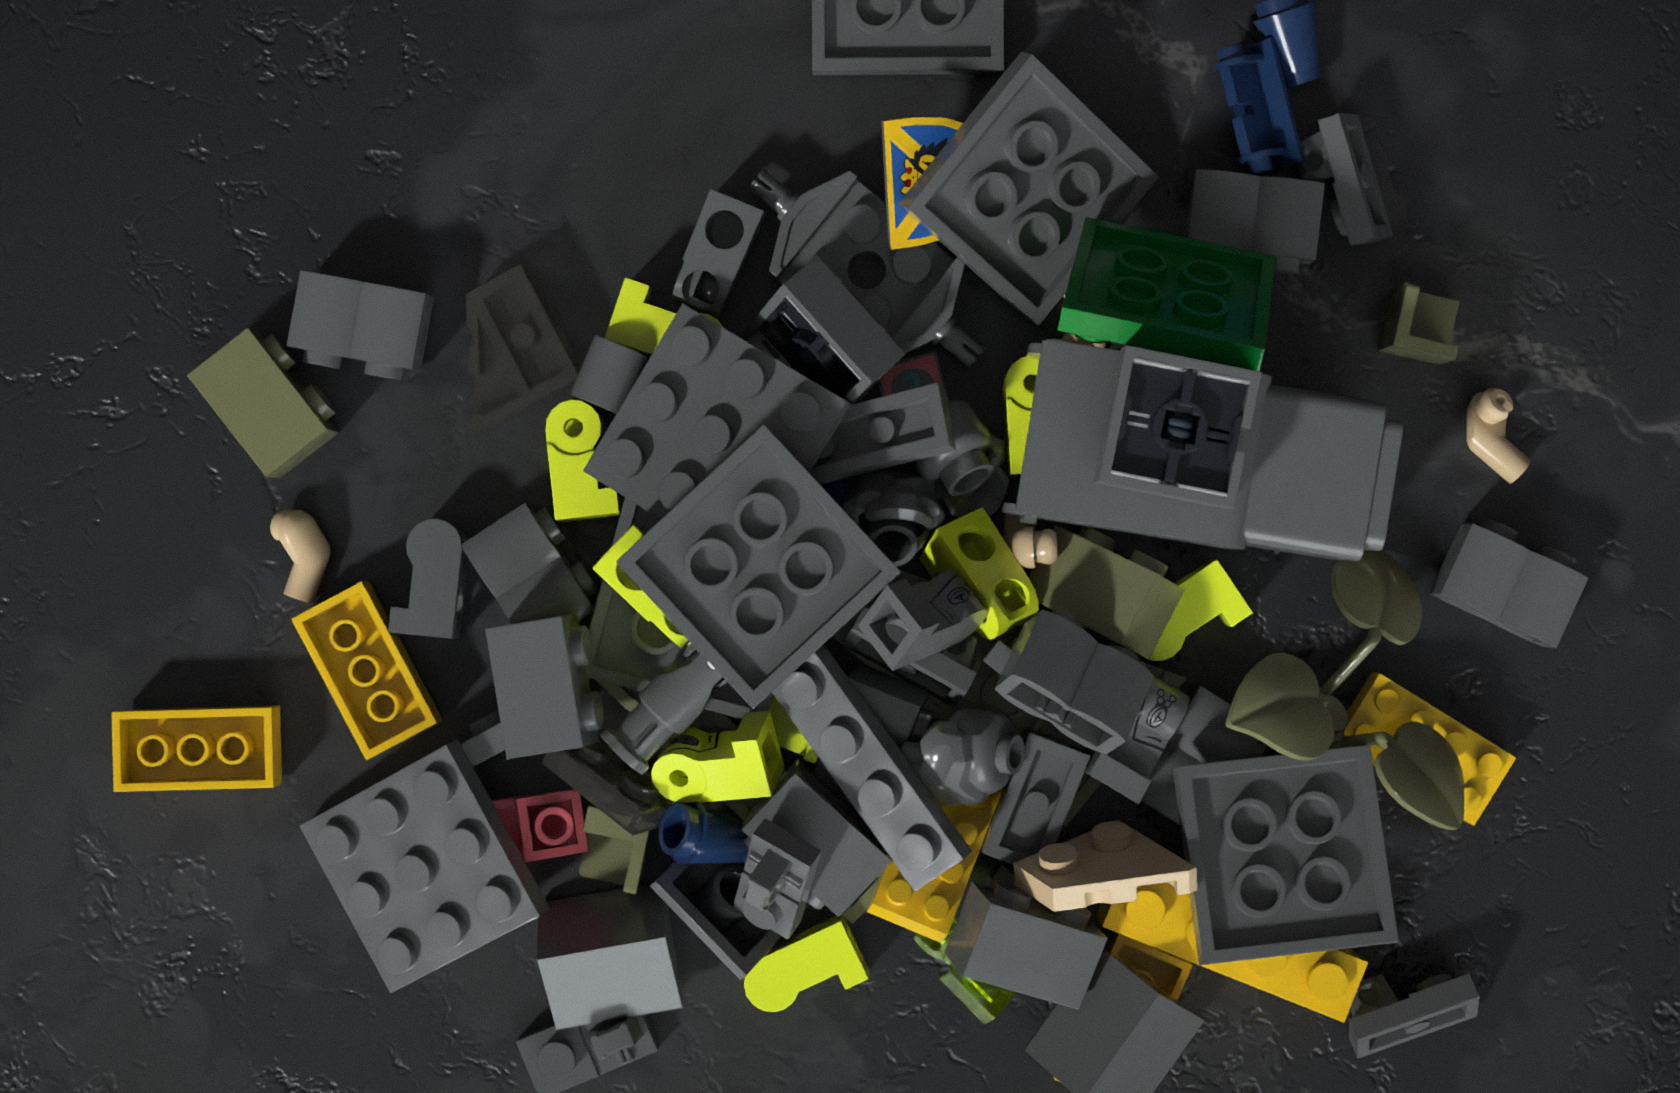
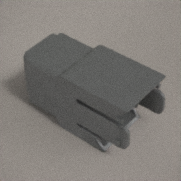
[1001,339,1403,561]

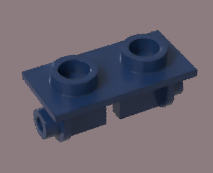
[1214,37,1305,176]

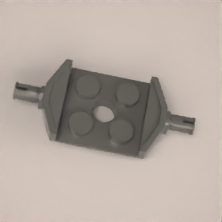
[747,169,986,368]

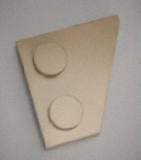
[1013,820,1197,912]

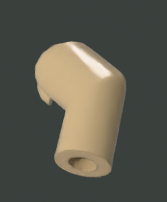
[1467,387,1531,484]
[270,509,330,604]
[1003,513,1058,569]

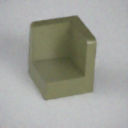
[1378,282,1460,365]
[579,800,656,894]

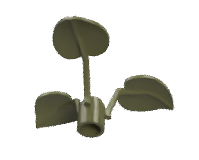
[1225,550,1464,830]

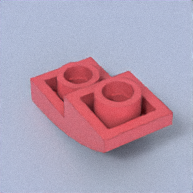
[491,788,589,862]

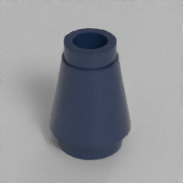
[1252,0,1323,88]
[659,801,749,864]

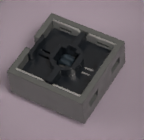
[740,256,905,405]
[1093,345,1262,509]

